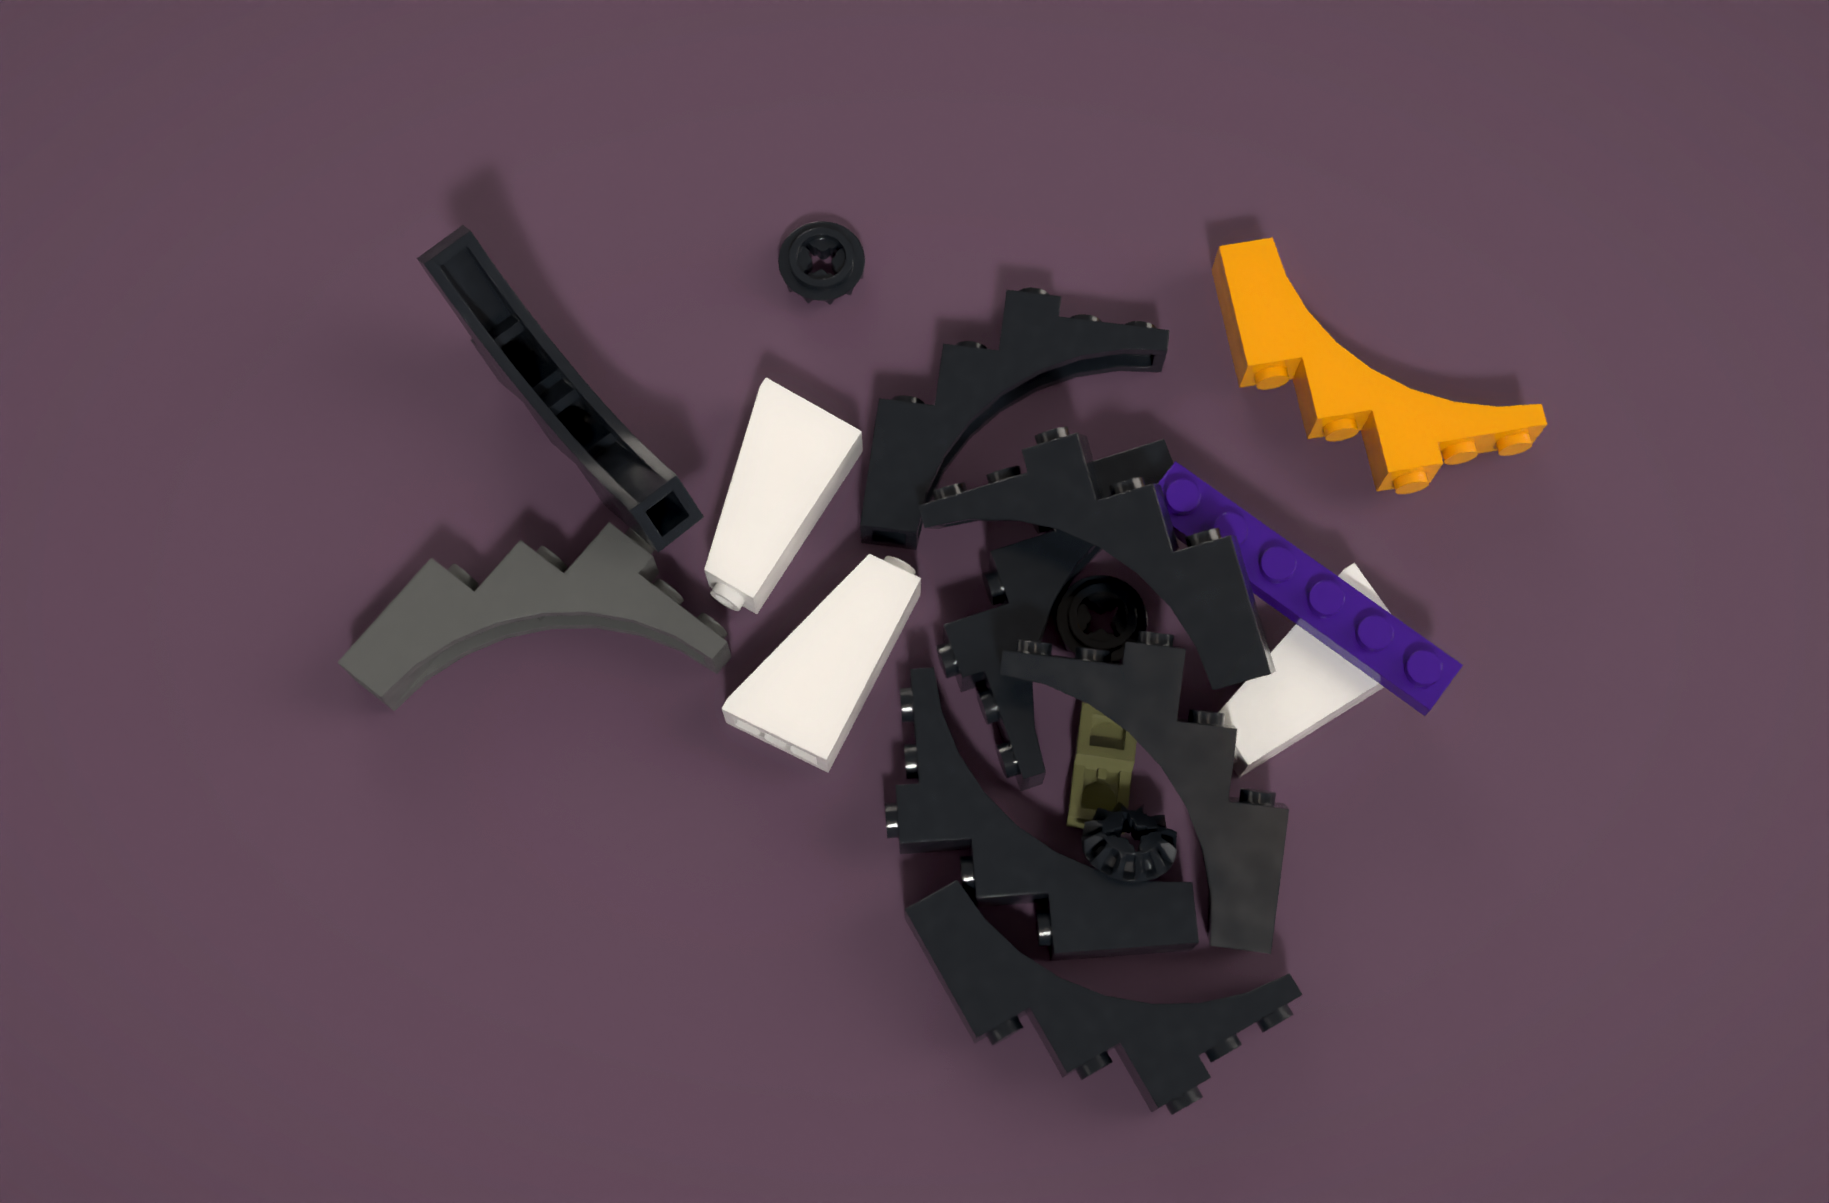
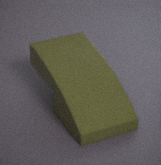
[1066,703,1137,835]

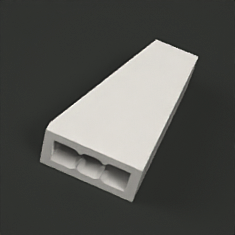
[704,378,863,614]
[722,554,921,773]
[1219,563,1391,778]

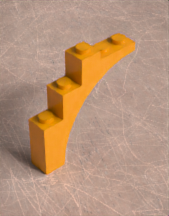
[1212,237,1547,494]

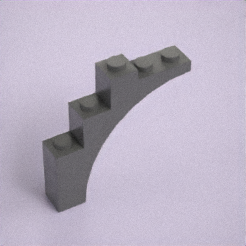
[337,522,731,711]

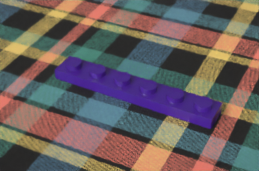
[1157,461,1463,716]

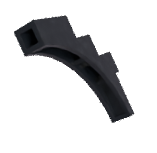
[416,225,704,553]
[860,287,1170,550]
[918,426,1276,690]
[936,439,1174,791]
[1000,631,1289,954]
[885,667,1199,961]
[905,880,1303,1115]

